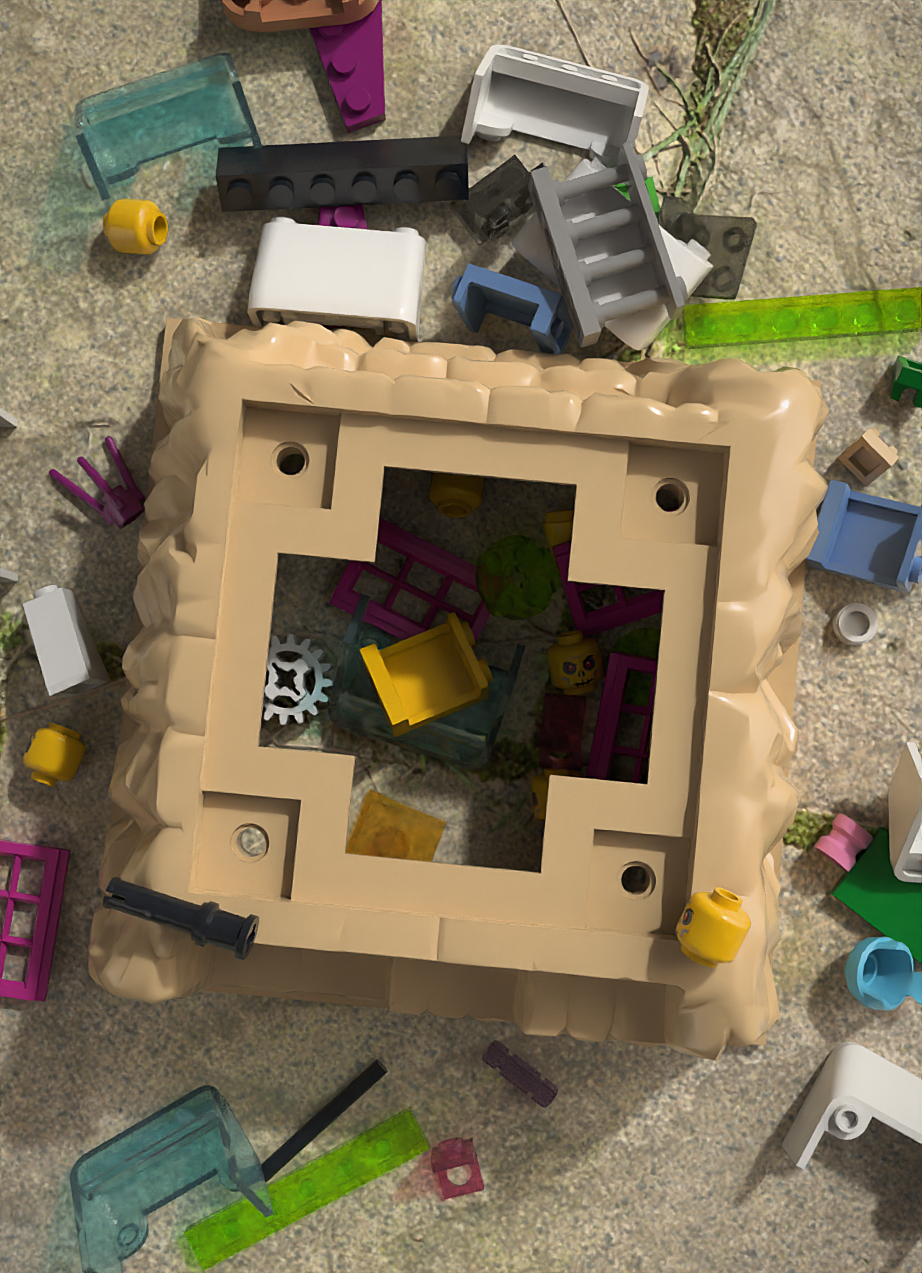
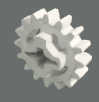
[263,634,334,725]

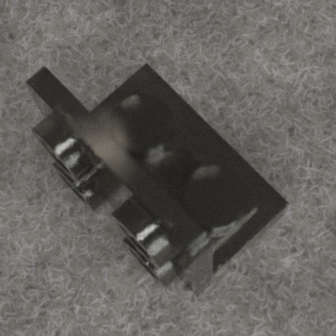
[450,155,546,246]
[657,196,757,300]

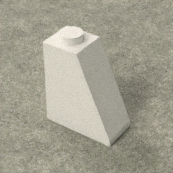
[23,585,110,698]

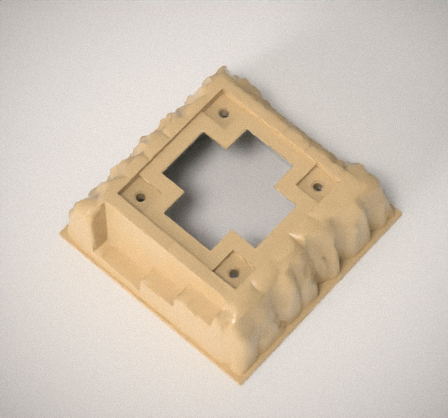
[88,317,829,1061]

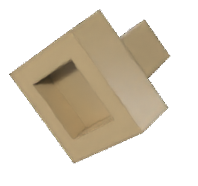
[838,428,899,487]

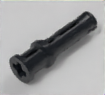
[103,877,259,960]

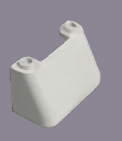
[511,157,714,350]
[247,217,426,342]

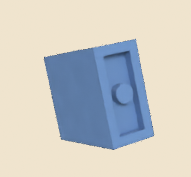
[451,263,574,354]
[805,480,922,594]

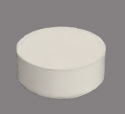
[832,603,878,645]

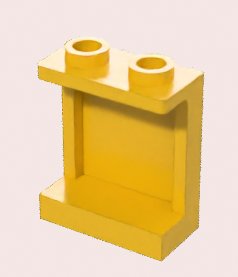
[359,612,493,737]

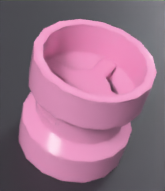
[814,813,874,872]

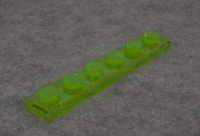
[682,287,922,350]
[184,1107,430,1271]

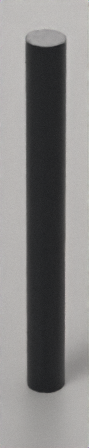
[250,1059,388,1187]

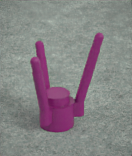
[49,436,145,529]

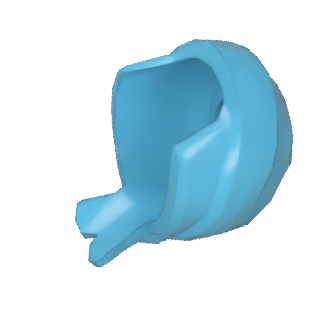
[844,937,922,1011]

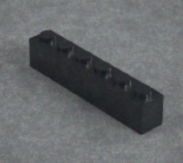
[215,136,469,212]

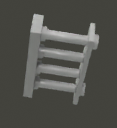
[528,141,688,348]

